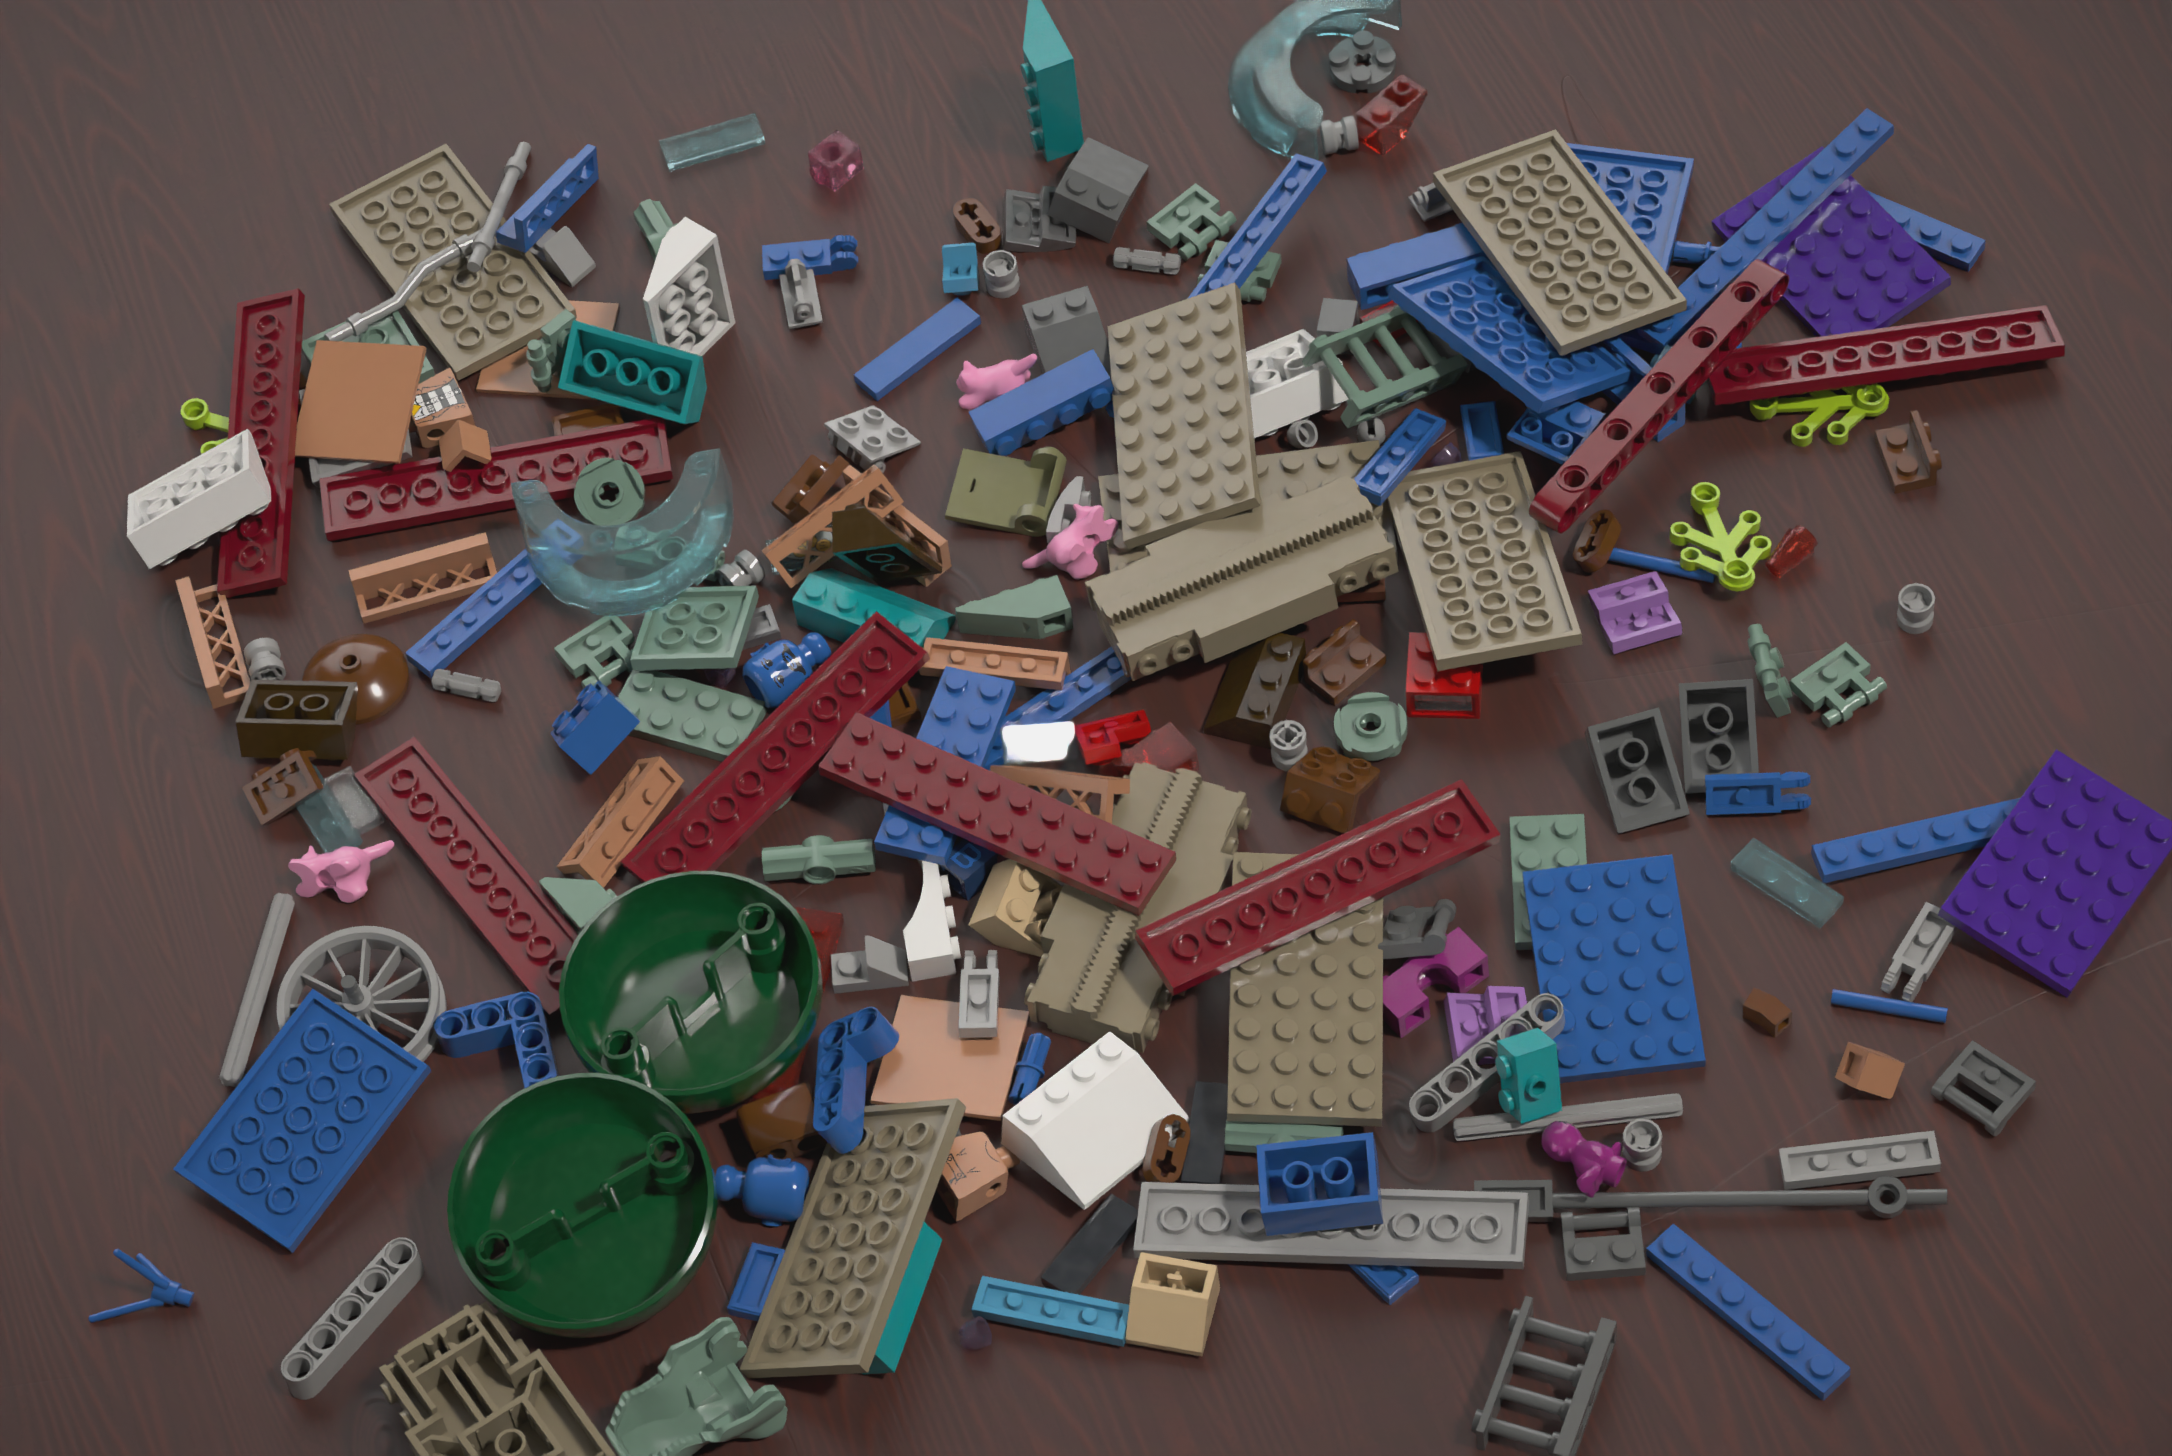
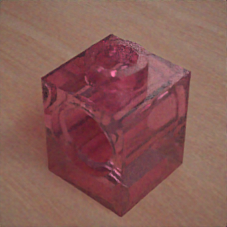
[808,130,864,192]

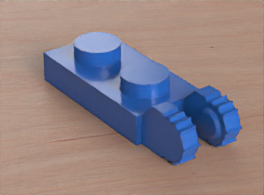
[762,235,858,280]
[1705,772,1811,815]

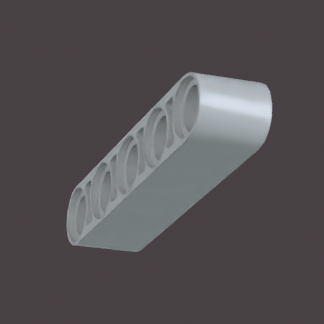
[1409,993,1566,1133]
[281,1237,424,1400]

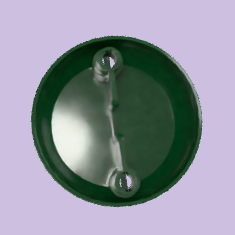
[559,871,823,1114]
[447,1073,718,1338]

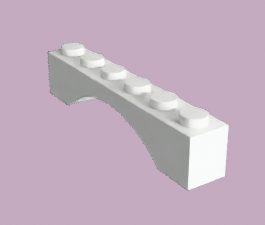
[883,803,961,982]

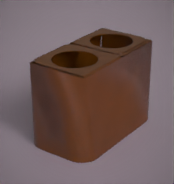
[736,1083,827,1160]

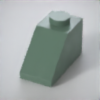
[539,877,617,935]

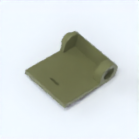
[945,447,1067,537]

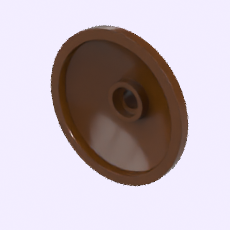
[302,634,409,725]

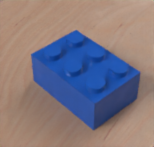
[1256,1132,1383,1236]

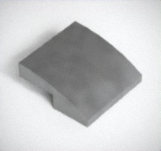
[1003,186,1076,252]

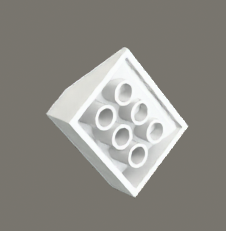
[643,217,735,356]
[1246,329,1348,438]
[127,429,271,569]
[1001,1031,1190,1210]

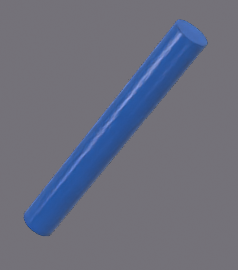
[1608,547,1716,583]
[1831,989,1948,1023]

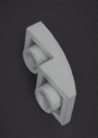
[1046,476,1091,543]

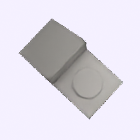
[529,226,596,287]
[831,935,909,994]

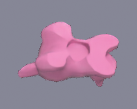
[956,354,1037,410]
[1022,504,1118,580]
[288,840,394,903]

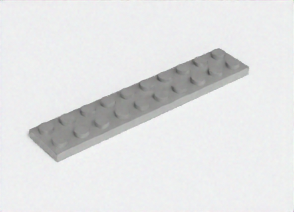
[1133,1182,1529,1269]

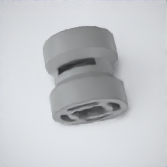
[1319,115,1359,155]
[983,250,1020,299]
[715,550,765,586]
[1897,583,1935,634]
[244,638,286,680]
[1269,720,1308,771]
[1623,1119,1662,1172]

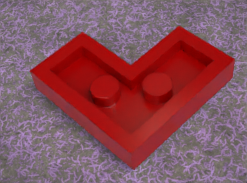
[1073,709,1152,765]

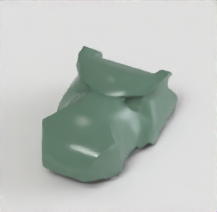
[605,1317,788,1456]

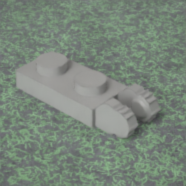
[1880,902,1958,1002]
[958,950,1000,1038]

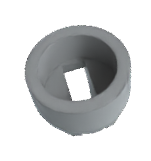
[1357,417,1386,445]
[1287,420,1318,449]

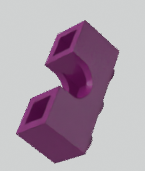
[1383,927,1489,1038]

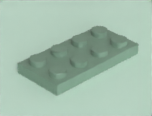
[618,670,768,762]
[1510,814,1587,950]

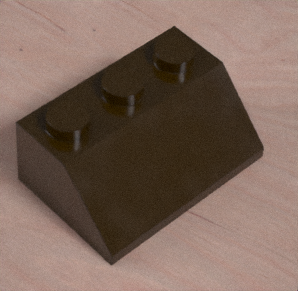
[832,504,942,583]
[1203,633,1306,749]
[235,680,358,761]

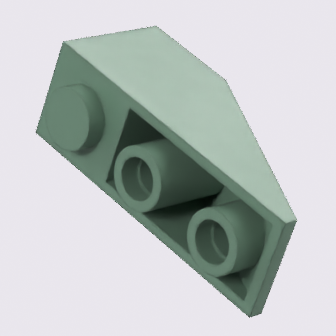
[955,575,1074,639]

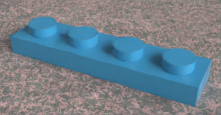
[972,1276,1129,1347]

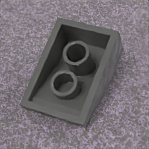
[1047,137,1149,243]
[1021,286,1111,379]
[1679,679,1759,794]
[1584,707,1690,834]

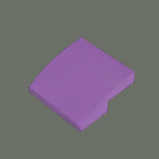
[1588,571,1682,654]
[1444,986,1527,1065]

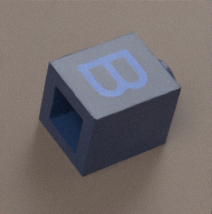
[939,838,998,901]

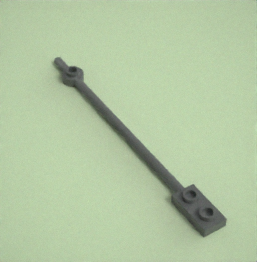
[1474,1176,1947,1222]

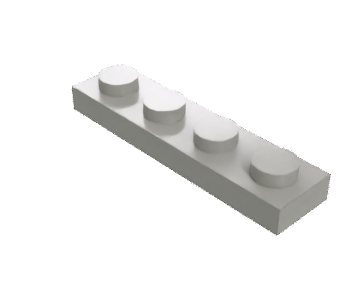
[1778,1131,1941,1190]

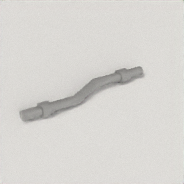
[467,142,531,272]
[324,228,496,341]

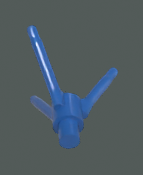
[88,1249,194,1323]

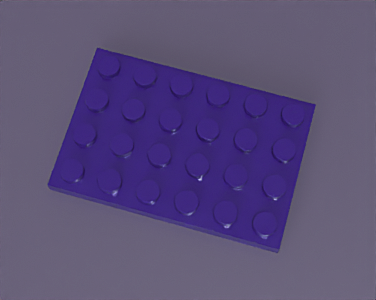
[1712,146,1951,337]
[1938,749,2172,998]

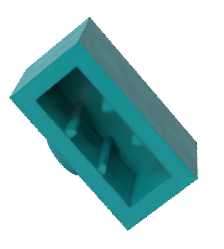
[1495,1028,1562,1124]

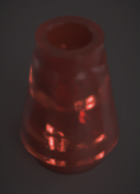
[1765,525,1818,578]

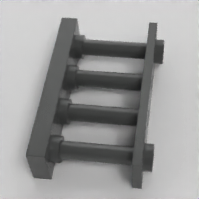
[1471,1296,1617,1456]

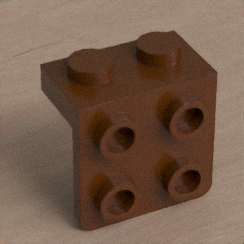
[1280,746,1380,833]

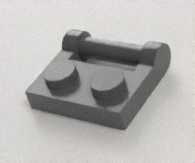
[1378,899,1457,959]
[1931,1040,2036,1136]
[1560,1206,1646,1281]

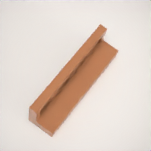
[761,464,904,588]
[842,465,952,587]
[348,532,497,623]
[175,576,251,709]
[919,637,1071,690]
[556,756,684,888]
[990,765,1130,824]

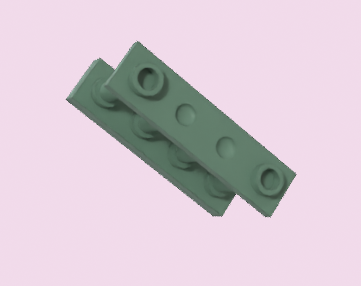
[1302,305,1468,428]

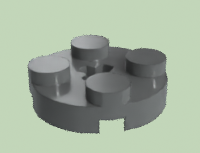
[1329,30,1396,93]

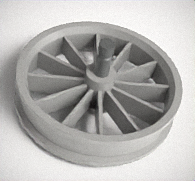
[277,926,447,1062]

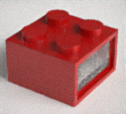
[1406,632,1483,719]

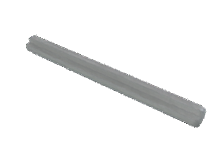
[219,893,295,1087]
[1453,1093,1683,1141]

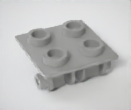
[824,405,921,473]

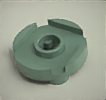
[574,458,645,530]
[1334,692,1408,761]

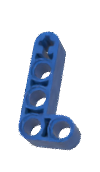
[813,1007,899,1154]

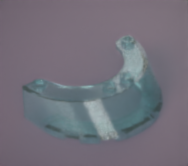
[1228,0,1402,161]
[511,448,734,616]

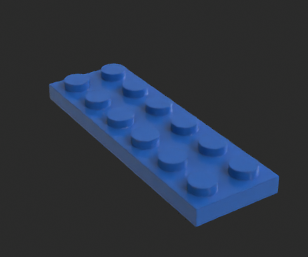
[874,666,1016,866]

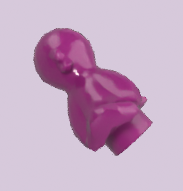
[1542,1121,1627,1198]

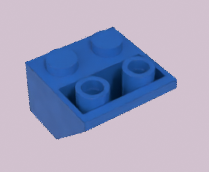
[1507,401,1605,465]
[550,680,640,775]

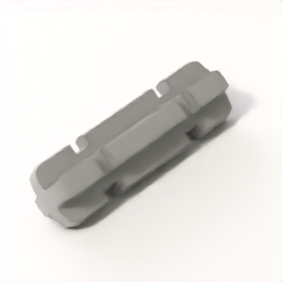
[1113,247,1181,275]
[431,669,501,702]

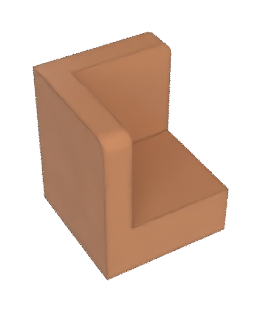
[439,419,492,472]
[1835,1042,1905,1099]

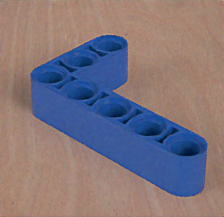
[434,991,559,1088]

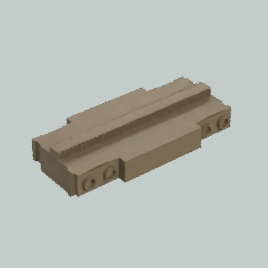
[1085,475,1399,681]
[1024,762,1252,1053]
[379,1302,616,1456]

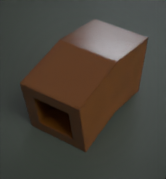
[1743,987,1792,1038]

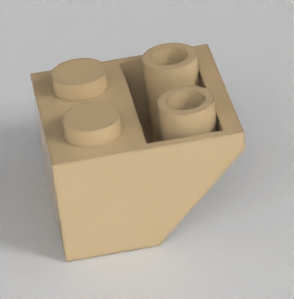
[969,859,1063,957]
[1125,1252,1220,1357]

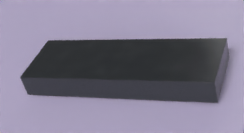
[1181,1081,1228,1184]
[1041,1193,1138,1295]

